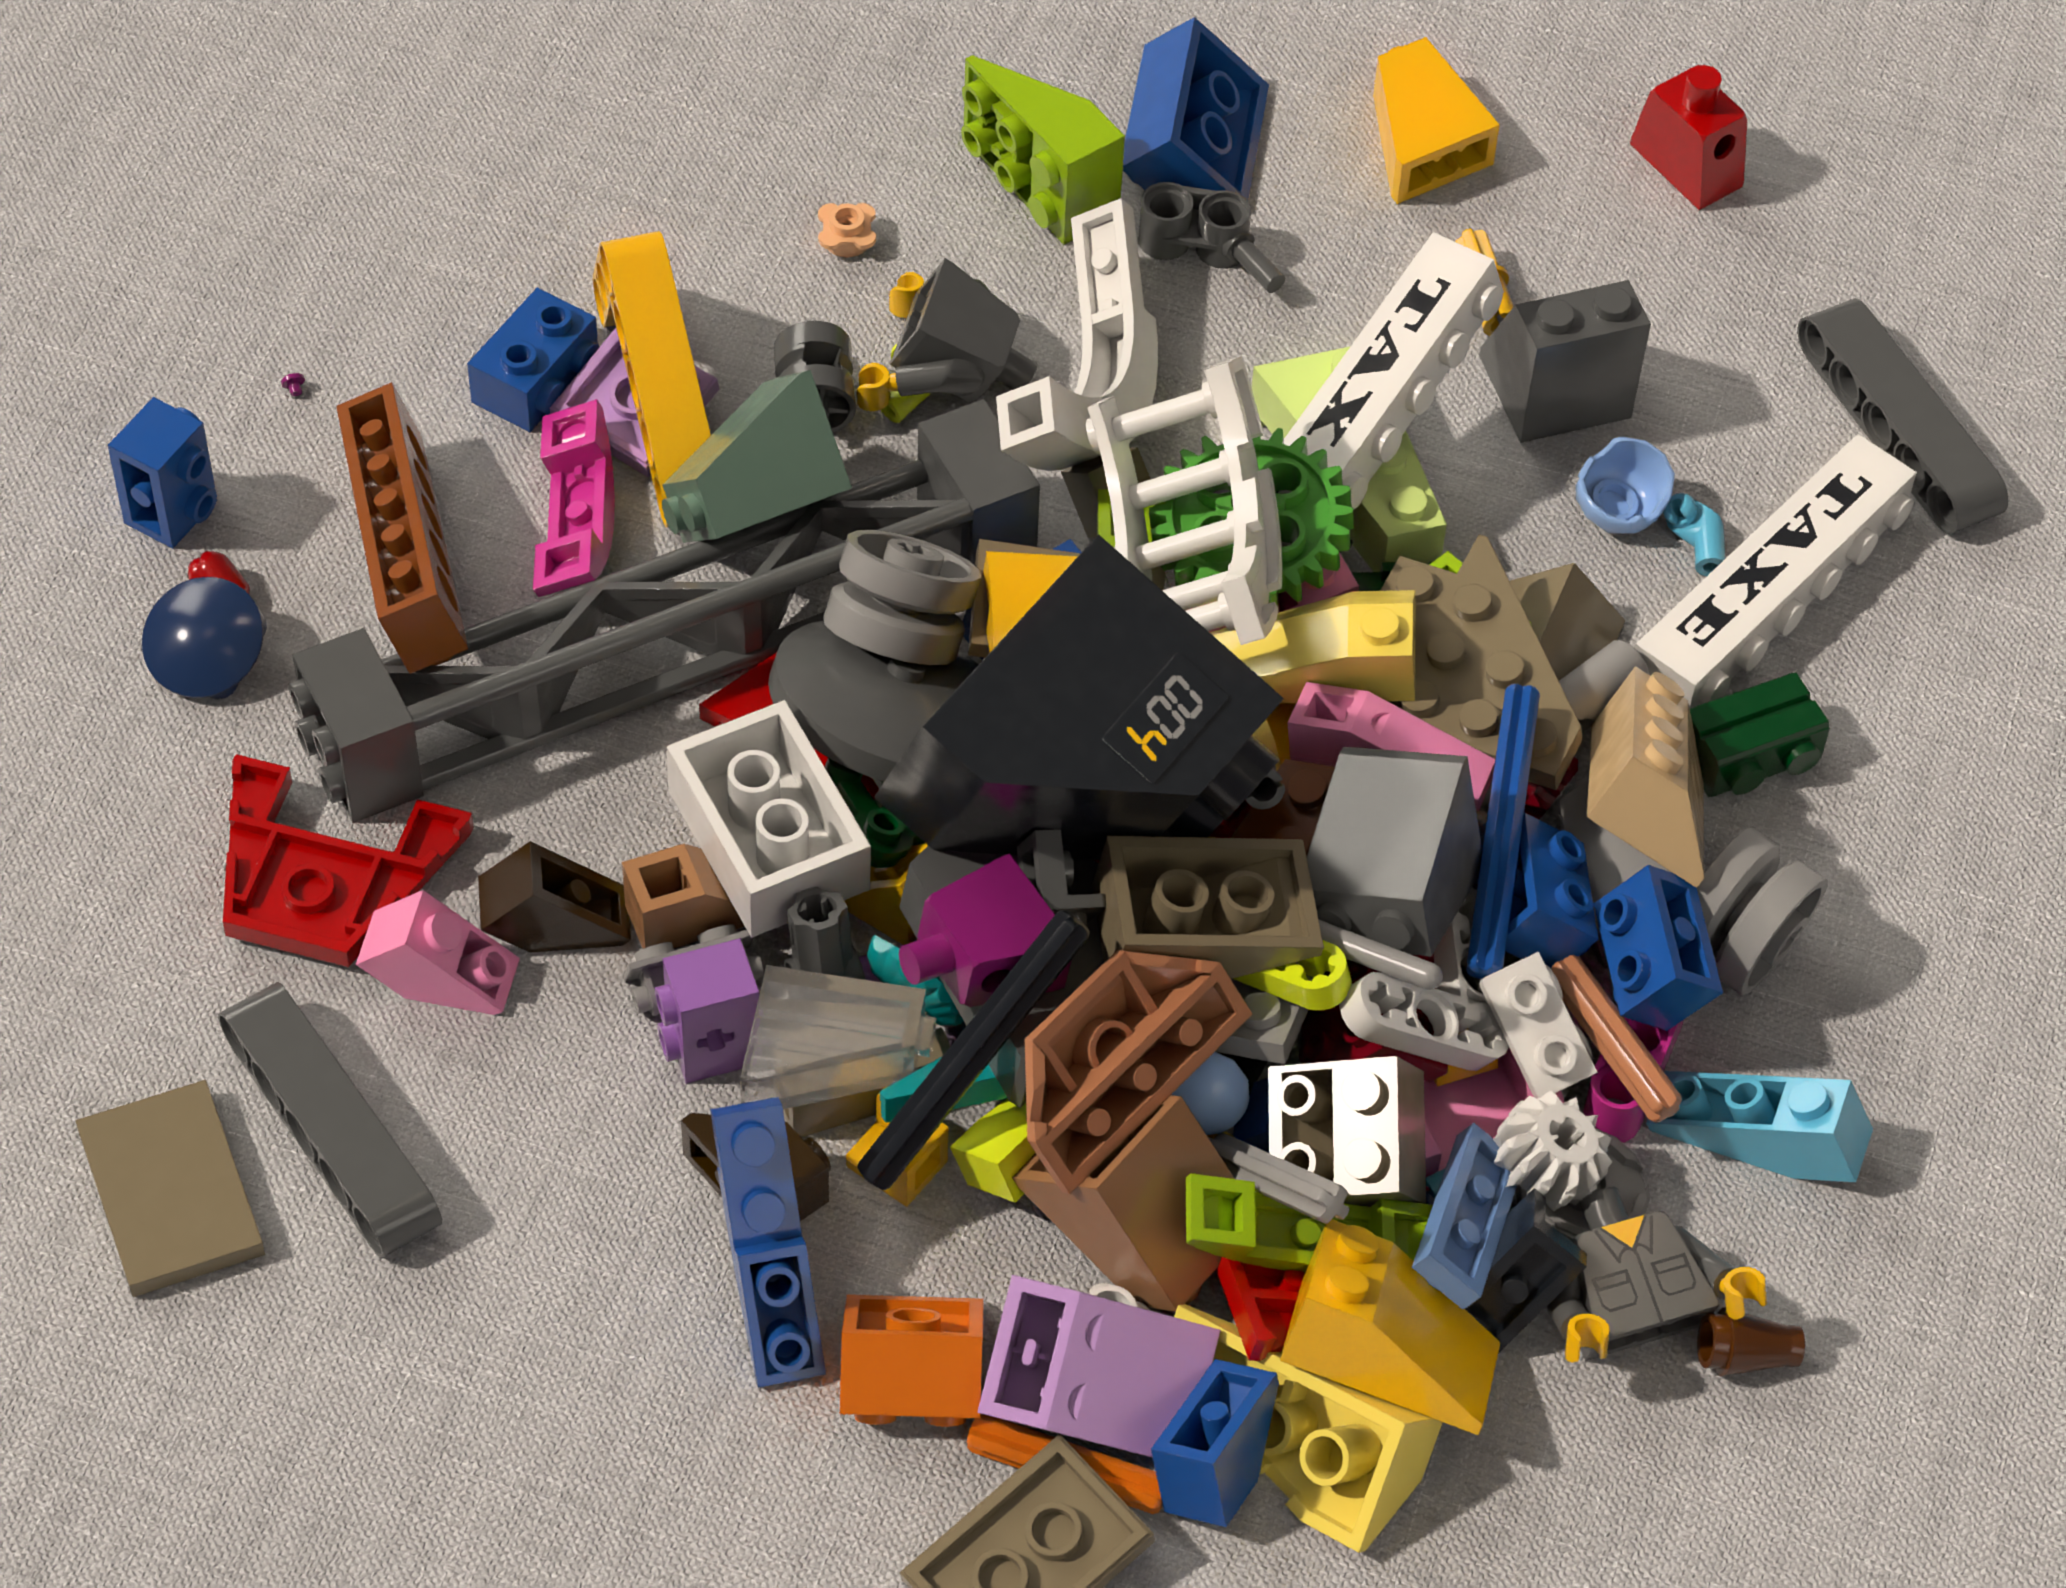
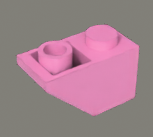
[356,890,520,1015]

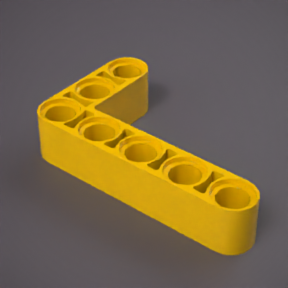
[593,231,711,528]

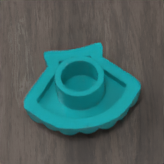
[867,935,964,1027]

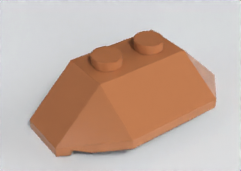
[1025,950,1253,1194]

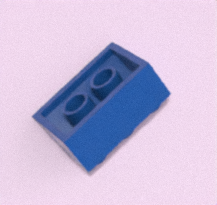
[1123,17,1269,201]

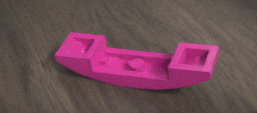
[533,399,615,597]

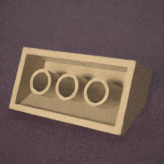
[1587,666,1704,888]

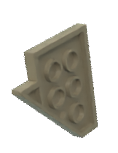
[1380,534,1582,790]

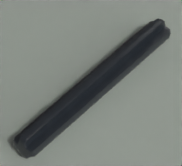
[857,910,1090,1190]

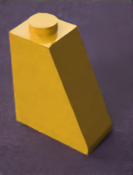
[1373,37,1500,204]

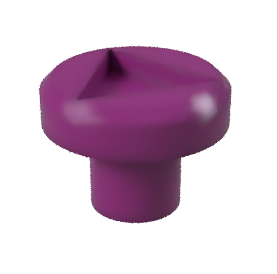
[281,373,305,396]

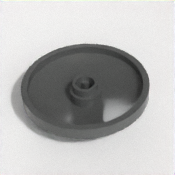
[768,620,979,782]

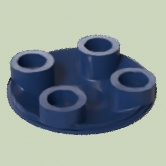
[142,577,267,700]

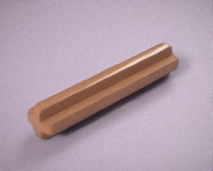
[1551,955,1682,1123]

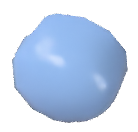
[1576,437,1675,533]
[1171,1052,1250,1135]

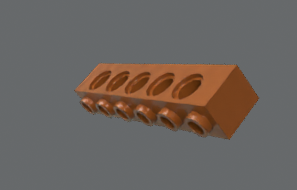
[336,382,468,674]

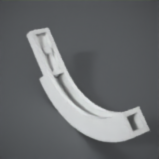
[996,198,1158,471]

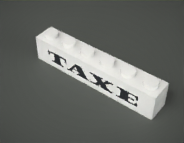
[1275,232,1504,547]
[1635,434,1917,708]

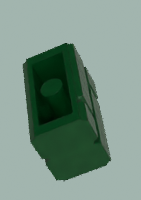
[1690,672,1830,797]

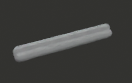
[1207,1132,1350,1224]

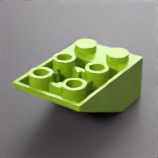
[961,55,1125,245]

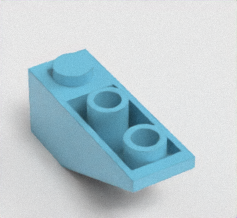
[1646,1071,1873,1182]

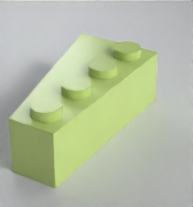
[1251,346,1447,572]

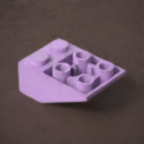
[978,1275,1221,1458]

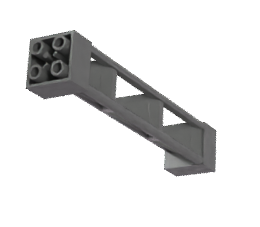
[288,399,1040,823]

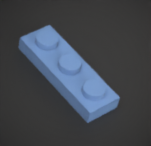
[1412,1123,1517,1310]

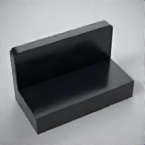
[1465,1188,1587,1354]

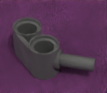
[1139,182,1285,293]

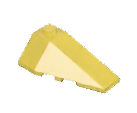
[1210,590,1416,703]
[1174,1304,1443,1553]

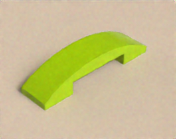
[1186,1173,1433,1273]

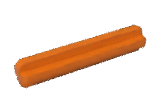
[967,1414,1163,1514]

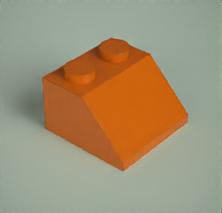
[840,1294,983,1427]

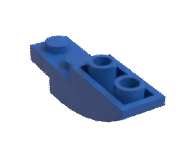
[710,1097,826,1388]

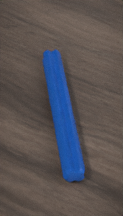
[1466,684,1540,979]

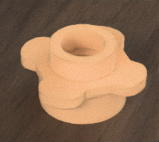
[818,203,876,258]

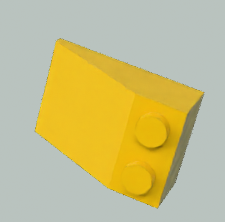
[1280,1219,1501,1435]

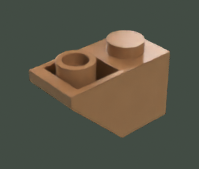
[622,844,745,949]

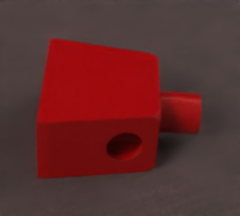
[1630,65,1747,211]

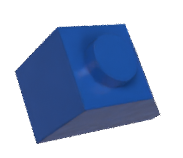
[1151,1359,1279,1527]

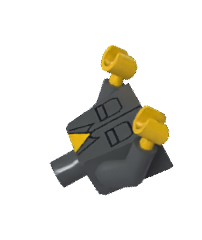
[857,258,1038,411]
[1547,1187,1767,1363]

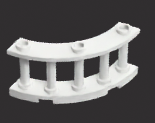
[1086,355,1282,645]

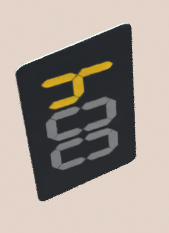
[1103,653,1228,782]

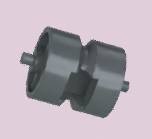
[774,321,856,433]

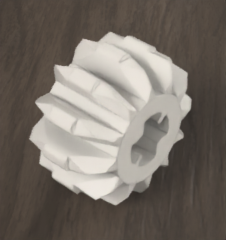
[1493,1090,1612,1211]

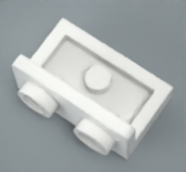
[1479,952,1598,1099]

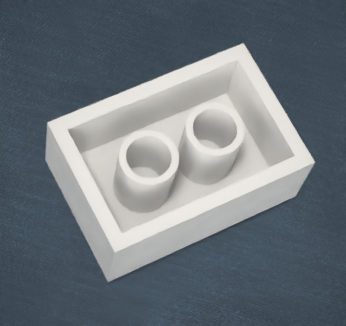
[666,700,871,938]

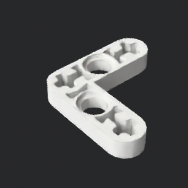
[1339,888,1509,1071]

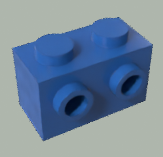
[467,287,600,432]
[107,397,218,549]
[1482,812,1598,968]
[1594,865,1723,1031]

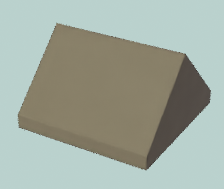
[1510,562,1625,681]

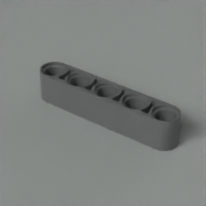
[1797,298,2009,534]
[218,982,442,1258]

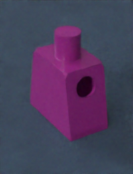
[899,854,1072,1007]

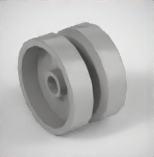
[823,530,981,665]
[1697,826,1828,996]

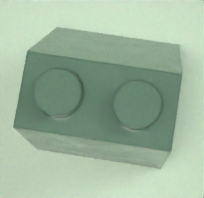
[662,370,852,543]

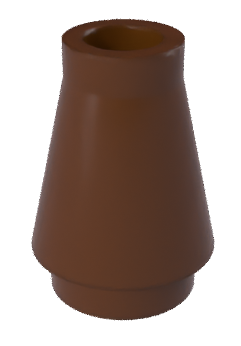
[1697,1307,1805,1376]

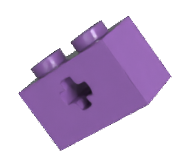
[655,938,762,1084]

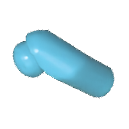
[1663,493,1726,576]

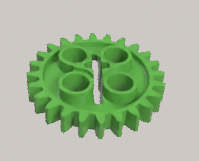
[1149,428,1354,607]

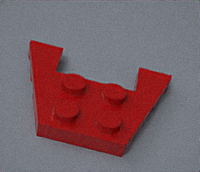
[223,754,474,967]

